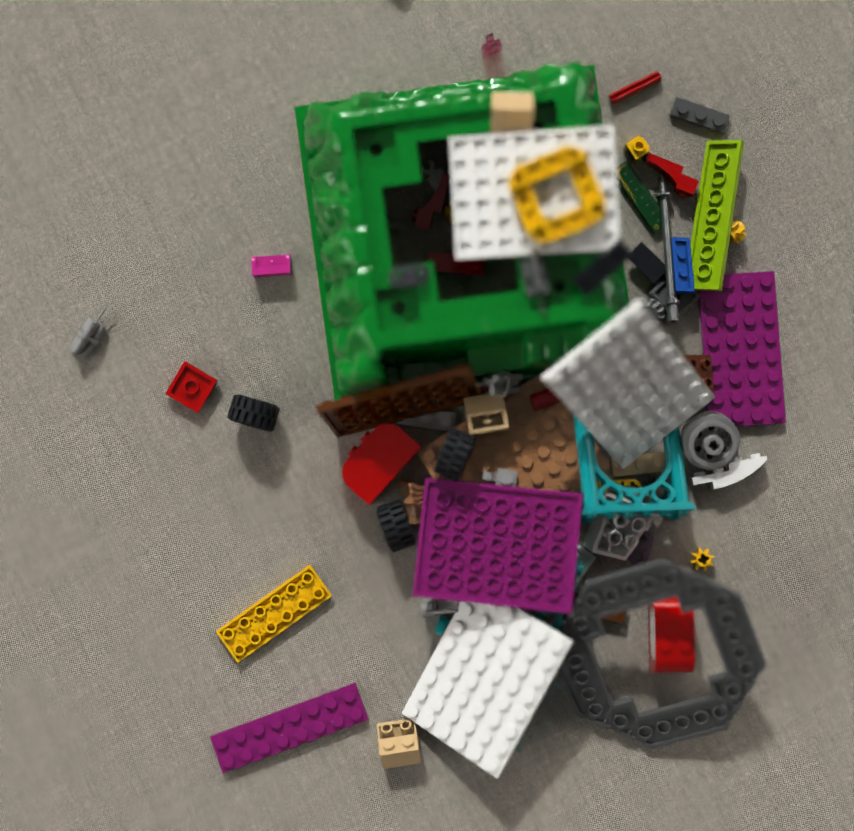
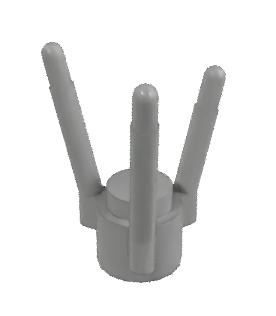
[421,598,459,618]

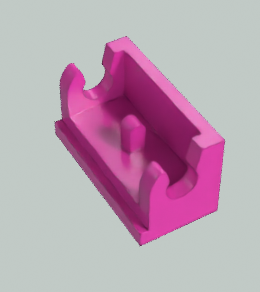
[251,254,292,278]

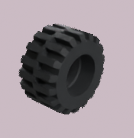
[227,394,280,432]
[434,428,476,482]
[376,499,416,553]

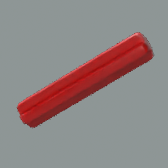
[609,71,662,104]

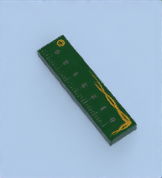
[616,161,670,234]

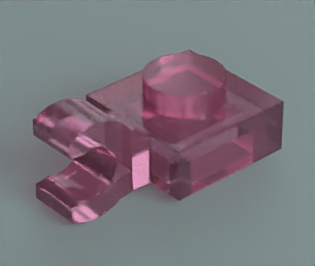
[481,33,502,58]

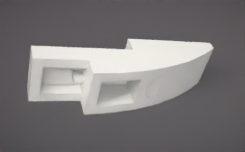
[689,453,767,489]

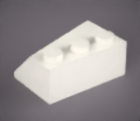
[583,491,659,561]

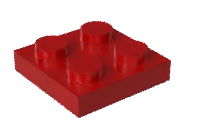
[165,361,218,413]

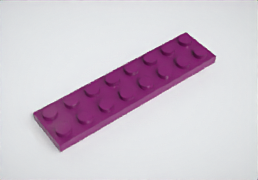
[210,682,369,773]

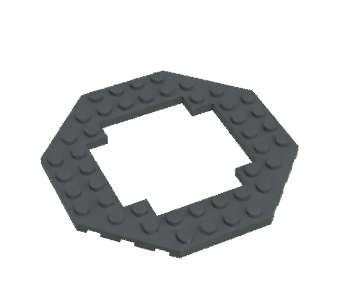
[558,559,766,749]

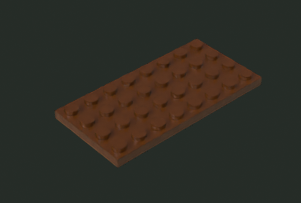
[316,364,484,438]

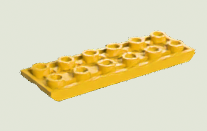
[215,564,332,663]

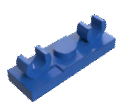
[671,237,695,294]

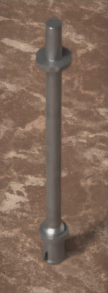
[655,176,680,324]

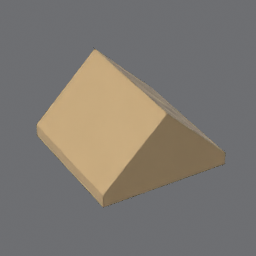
[491,92,534,134]

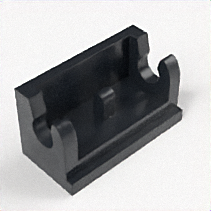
[629,242,665,283]

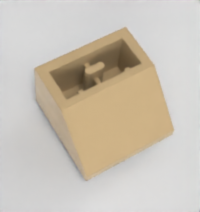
[463,394,509,436]
[377,719,421,769]

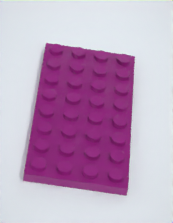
[698,271,786,428]

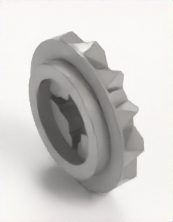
[641,298,665,324]

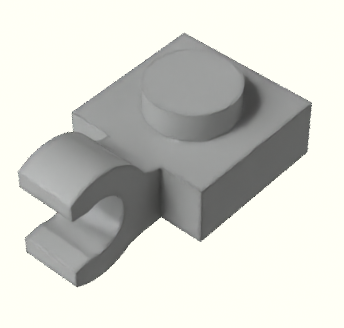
[482,468,518,487]

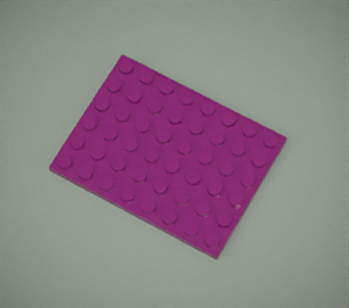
[412,478,583,613]

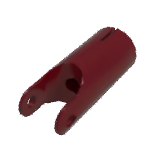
[529,388,562,411]

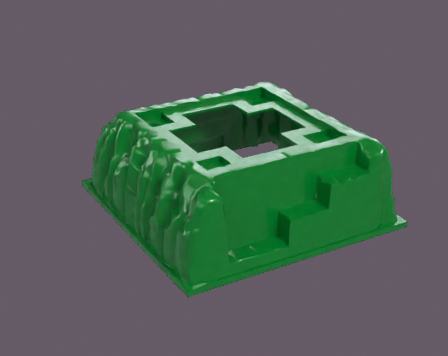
[294,62,630,400]

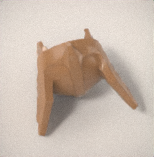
[398,478,424,524]

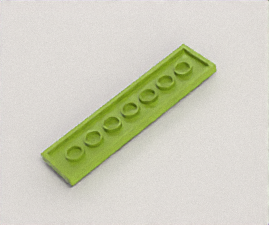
[690,140,745,291]

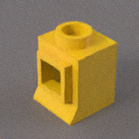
[623,135,650,165]

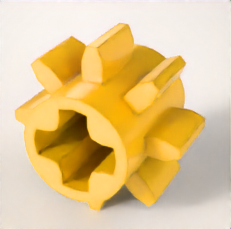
[729,221,747,244]
[690,547,715,571]

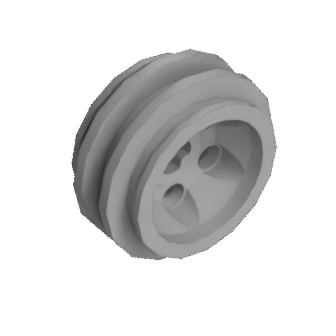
[680,411,741,470]

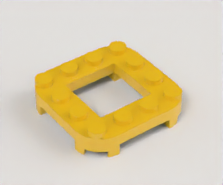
[509,145,605,244]

